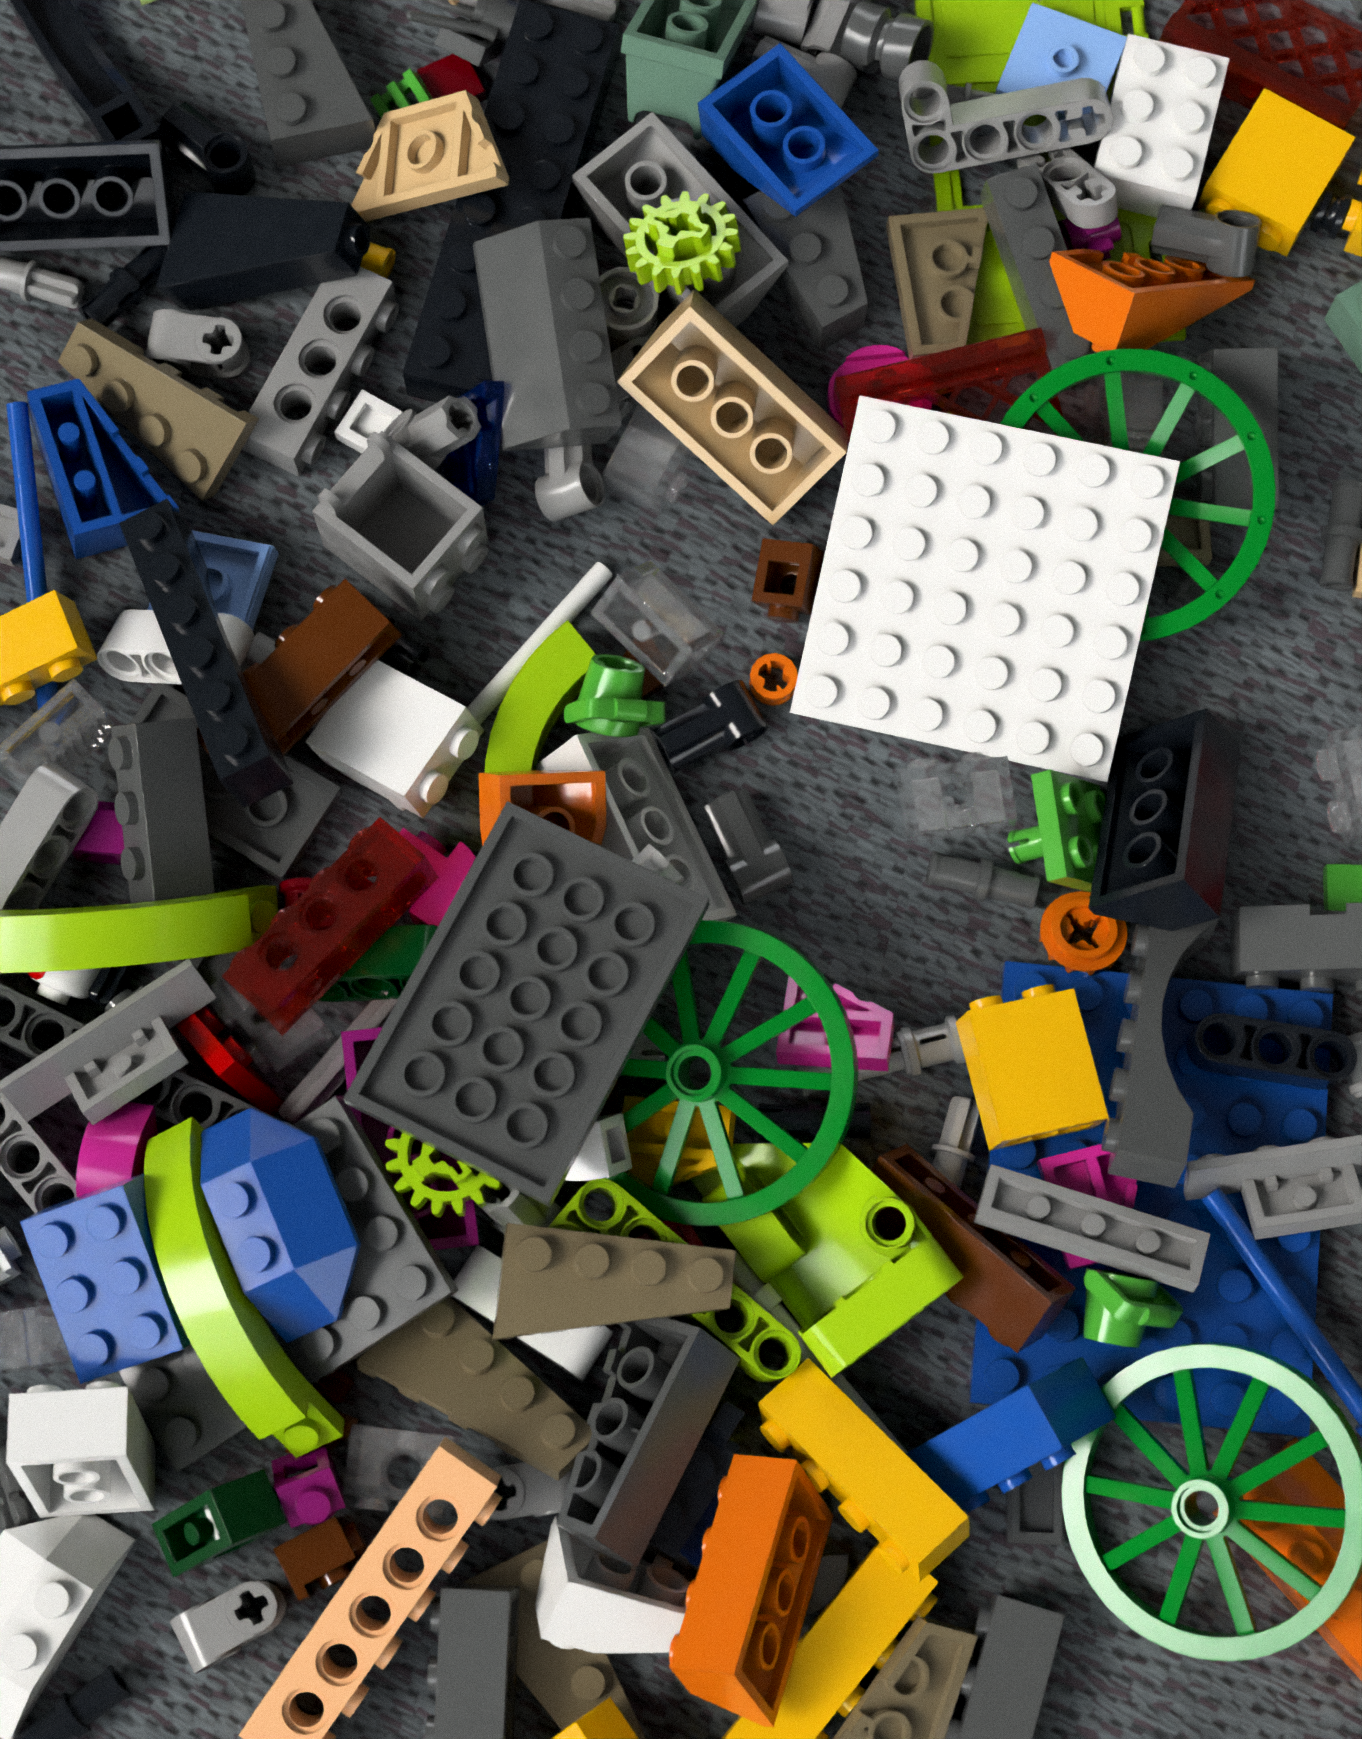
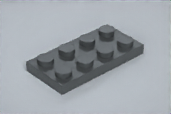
[99,683,343,881]

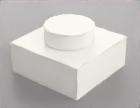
[334,389,403,454]

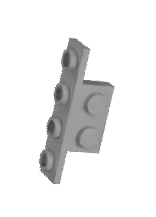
[0,959,217,1125]
[1183,1135,1362,1240]

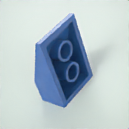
[697,43,879,217]

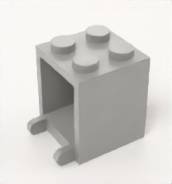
[312,431,489,621]

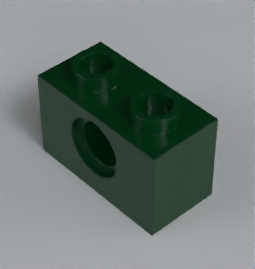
[152,1469,287,1578]

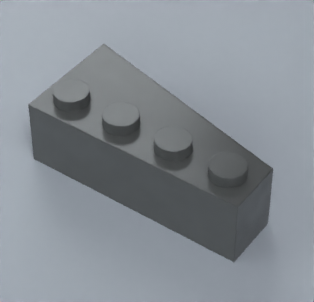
[556,1318,740,1567]

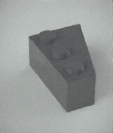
[742,184,868,351]

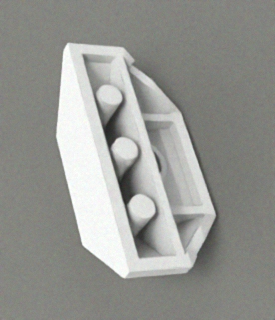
[0,1514,136,1739]

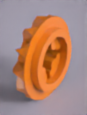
[1039,891,1127,976]

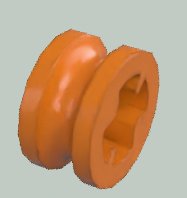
[749,653,798,706]

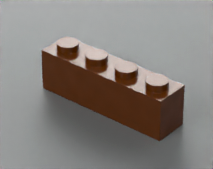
[197,579,402,756]
[871,1144,1076,1353]

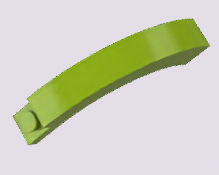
[484,620,596,772]
[0,885,280,973]
[144,1117,345,1458]

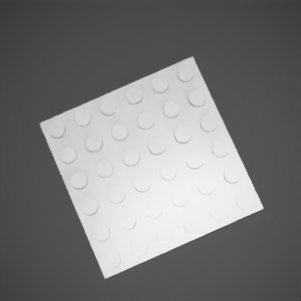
[790,396,1180,782]

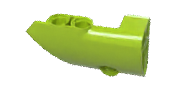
[691,1143,964,1378]

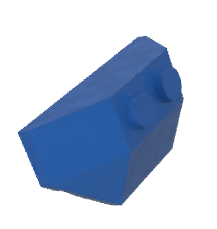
[200,1108,361,1343]

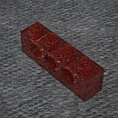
[222,817,439,1036]

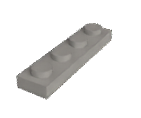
[974,1164,1210,1293]

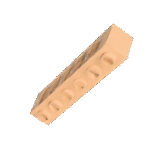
[238,1437,502,1739]

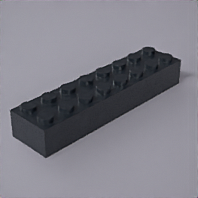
[402,0,620,419]

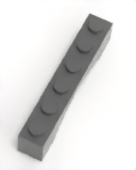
[1101,872,1226,1188]

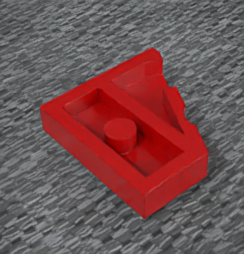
[175,1005,284,1116]

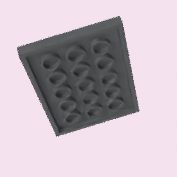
[343,801,710,1207]
[119,1096,459,1473]

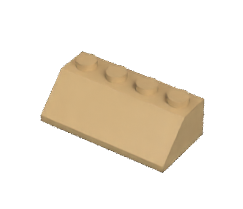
[617,289,848,525]

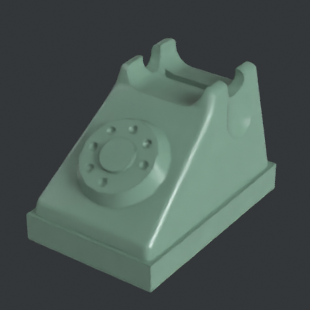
[621,0,759,140]

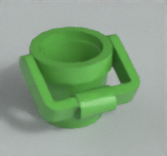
[564,654,665,737]
[1083,1268,1184,1348]

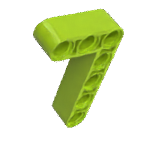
[497,1178,801,1383]

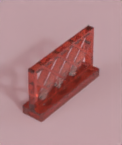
[1159,0,1362,131]
[833,327,1064,444]

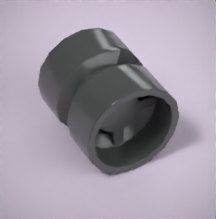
[841,0,934,83]

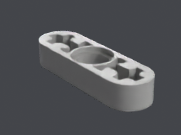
[1016,147,1118,229]

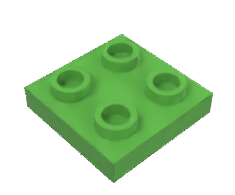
[1007,769,1106,892]

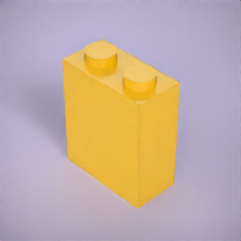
[1196,88,1356,257]
[955,984,1109,1151]

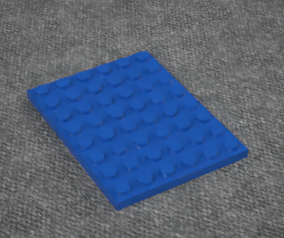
[969,961,1333,1438]

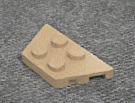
[350,90,509,222]

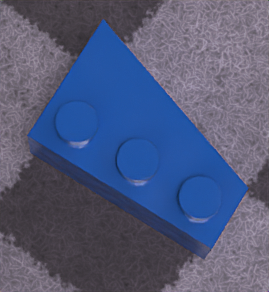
[27,378,179,559]
[906,1356,1117,1514]

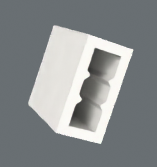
[306,660,484,818]

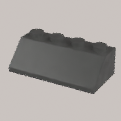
[473,218,622,451]

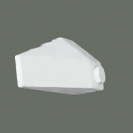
[535,1516,690,1654]

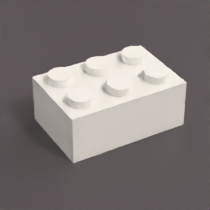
[1093,34,1230,218]
[6,1381,155,1518]

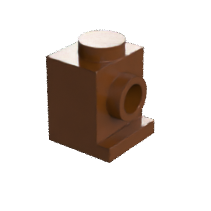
[751,538,825,624]
[273,1516,367,1601]

